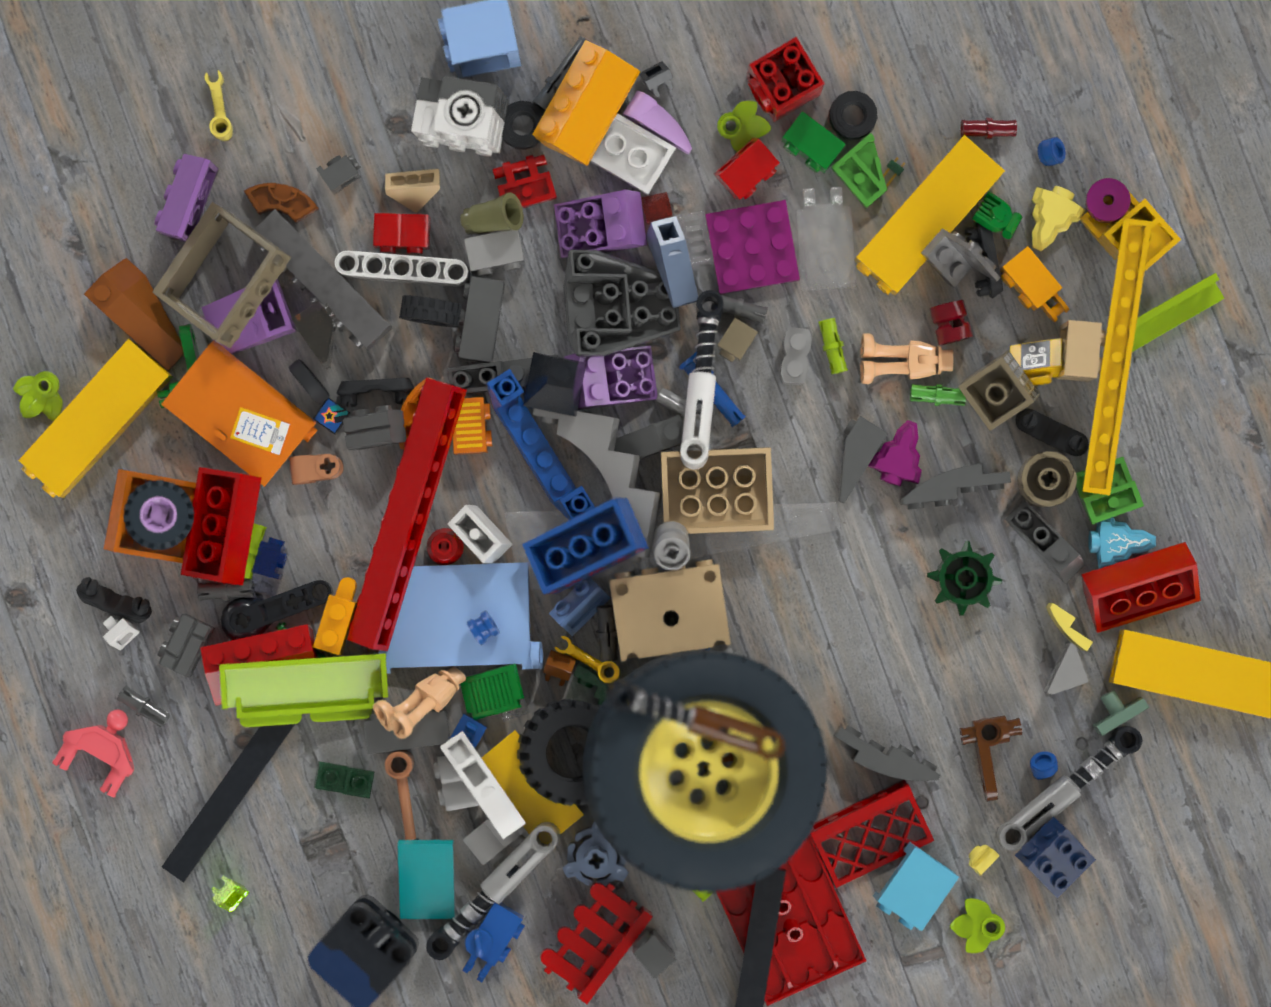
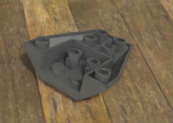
[563,250,681,356]

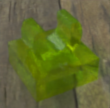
[211,876,250,912]

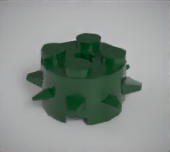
[927,541,1002,616]

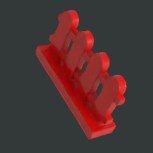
[540,882,653,1005]

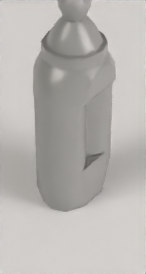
[656,388,701,421]

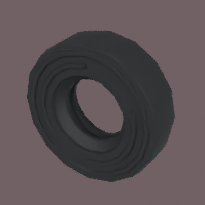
[829,91,878,140]
[502,100,544,150]
[289,359,330,404]

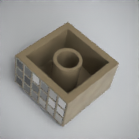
[958,350,1040,431]

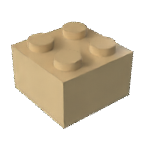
[1056,320,1106,382]

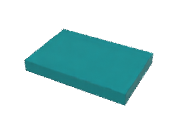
[398,840,455,919]

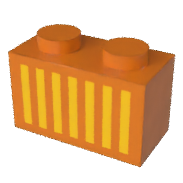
[453,397,493,455]

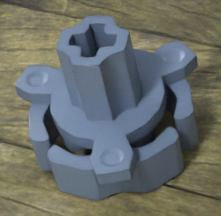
[563,821,629,886]

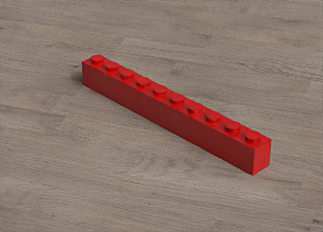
[347,377,467,651]

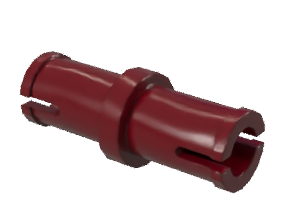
[960,117,1017,139]

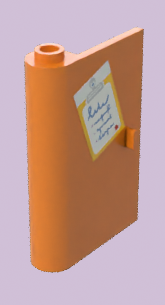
[162,340,318,487]

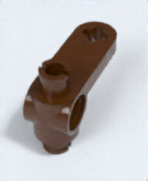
[959,715,1022,802]

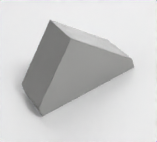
[1043,642,1089,695]

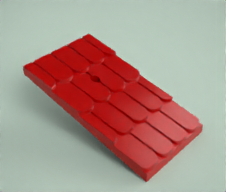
[716,834,867,1006]

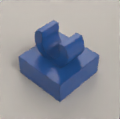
[450,714,487,748]

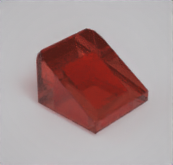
[641,192,673,225]

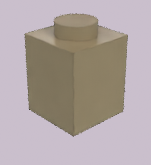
[717,318,758,363]

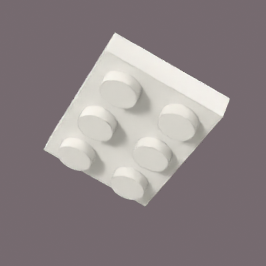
[590,113,676,195]

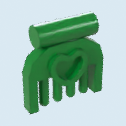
[972,191,1022,239]

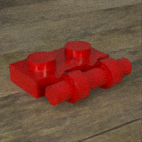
[492,154,557,208]

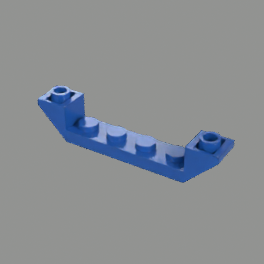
[486,369,595,521]

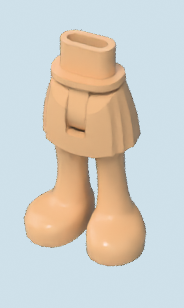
[860,333,953,384]
[373,666,466,739]

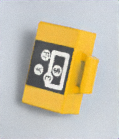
[1010,338,1065,386]

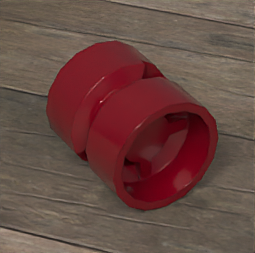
[930,300,973,346]

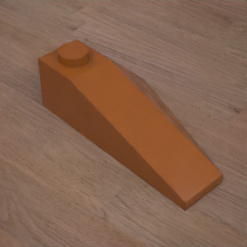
[84,258,184,371]

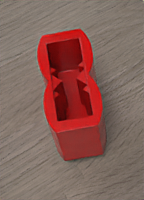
[373,213,430,255]

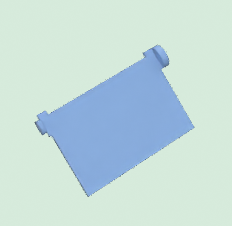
[373,562,543,674]

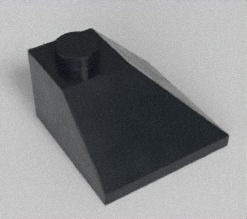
[523,352,587,417]

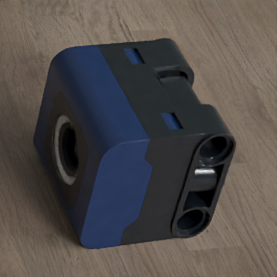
[307,895,419,1007]

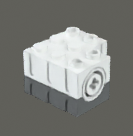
[411,76,509,157]

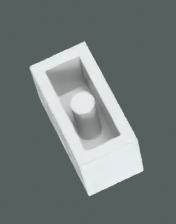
[448,505,513,563]

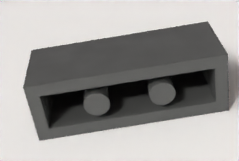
[455,276,505,363]
[363,709,451,754]

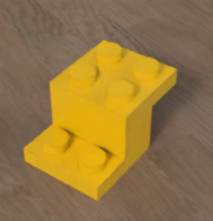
[1080,192,1181,272]

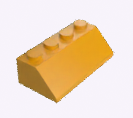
[532,40,640,166]

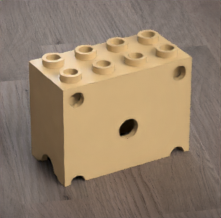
[609,559,731,661]

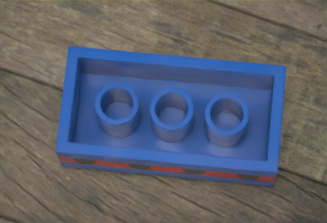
[522,498,649,595]

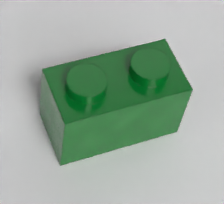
[781,111,846,173]

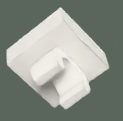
[103,616,140,651]

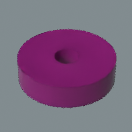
[1085,178,1131,223]

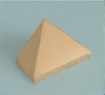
[385,169,440,213]

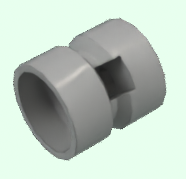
[654,521,690,570]

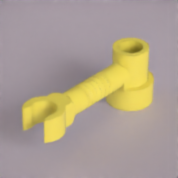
[205,70,233,141]

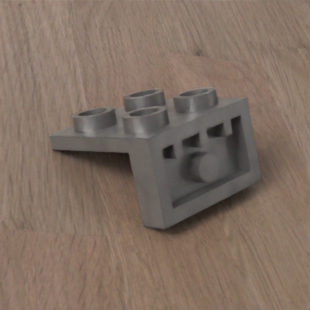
[921,228,1000,288]

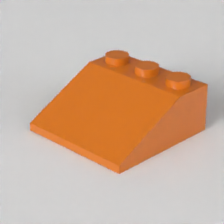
[104,469,196,563]

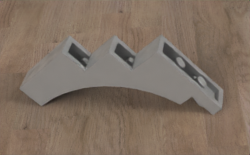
[533,408,661,562]

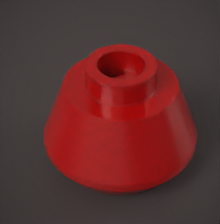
[427,528,464,565]

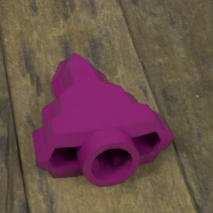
[868,420,922,487]

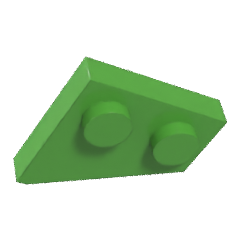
[831,133,887,209]

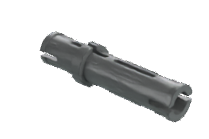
[533,36,588,112]

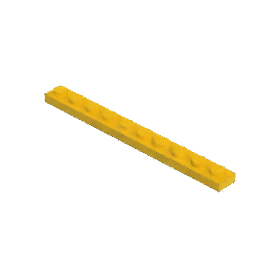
[1082,218,1152,495]

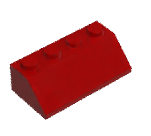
[1081,542,1201,633]
[200,624,318,706]

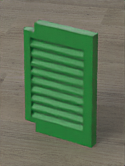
[460,664,524,720]

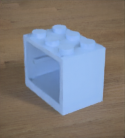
[438,0,521,79]

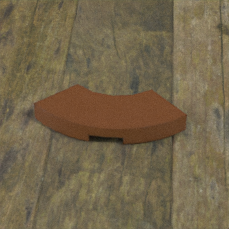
[244,183,319,223]

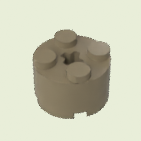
[1017,451,1077,507]

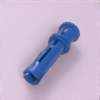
[678,352,746,428]

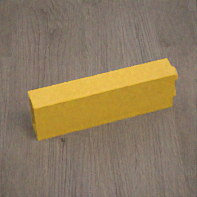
[854,135,1005,296]
[18,339,173,498]
[1109,629,1271,719]

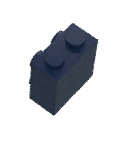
[1015,817,1096,899]

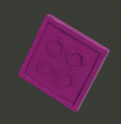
[705,200,800,295]

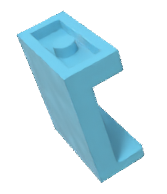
[873,842,959,931]

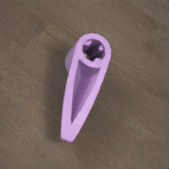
[623,91,692,155]

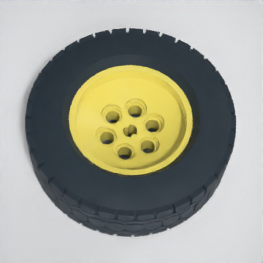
[583,650,827,892]

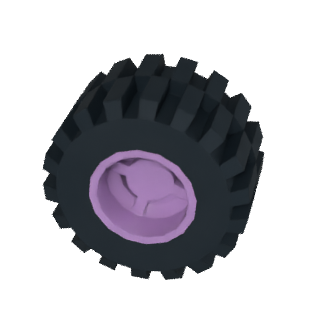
[123,480,194,550]

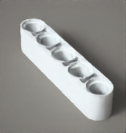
[335,251,469,287]

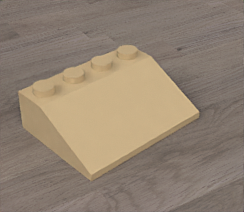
[661,447,774,534]

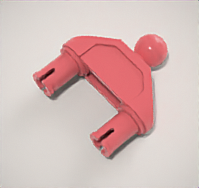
[52,709,134,798]

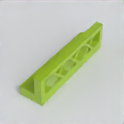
[1132,273,1225,352]

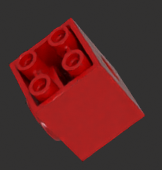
[746,36,825,122]

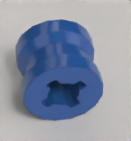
[467,610,500,645]

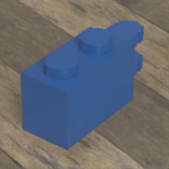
[462,903,525,982]

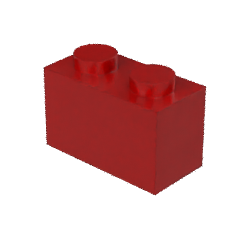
[714,138,780,200]

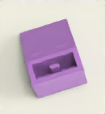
[554,190,647,258]
[201,280,297,354]
[564,346,658,410]

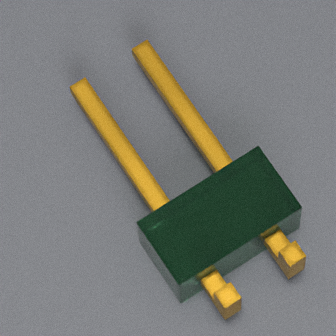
[883,157,905,186]

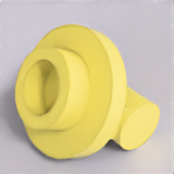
[969,844,999,876]

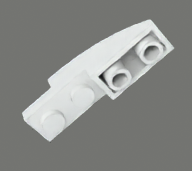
[440,731,526,839]

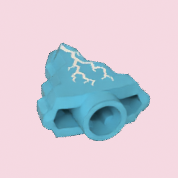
[1088,517,1156,569]

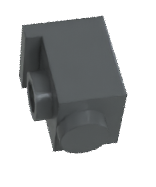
[316,154,361,195]

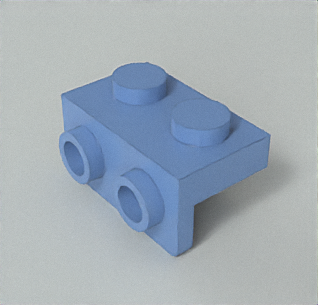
[549,578,610,636]

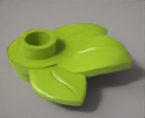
[717,100,772,152]
[13,371,63,421]
[950,898,1005,953]

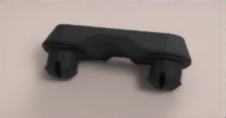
[965,223,1003,299]
[336,378,415,407]
[1015,408,1089,456]
[76,577,152,623]

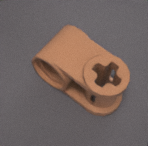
[289,454,344,485]

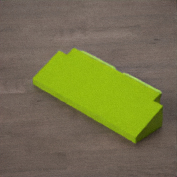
[219,654,388,727]

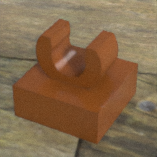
[543,650,576,686]

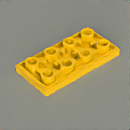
[481,730,584,844]

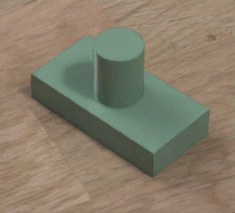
[1093,690,1149,736]

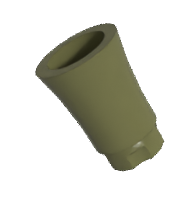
[460,193,524,235]

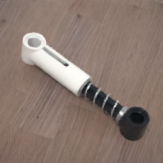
[681,290,724,470]

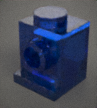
[252,537,288,580]

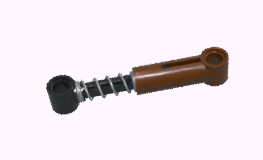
[606,680,785,760]

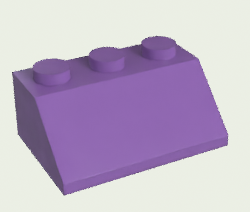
[154,154,218,242]

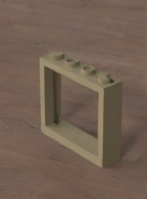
[152,202,291,348]

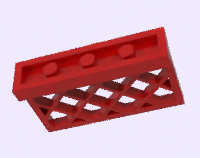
[810,779,935,888]

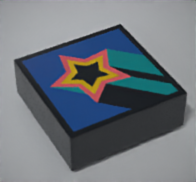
[313,397,351,435]

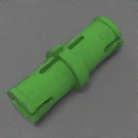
[910,384,966,406]

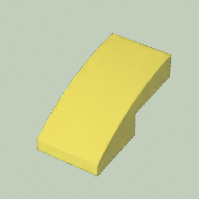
[1046,603,1093,651]

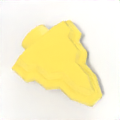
[1032,186,1086,252]

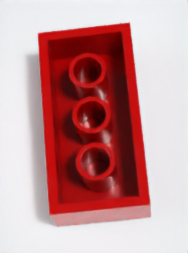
[180,467,262,586]

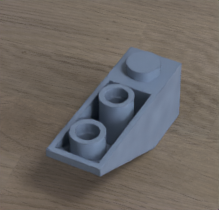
[646,216,698,308]

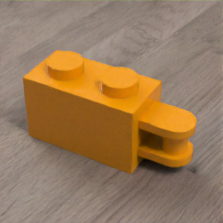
[1000,246,1069,323]
[313,577,357,655]

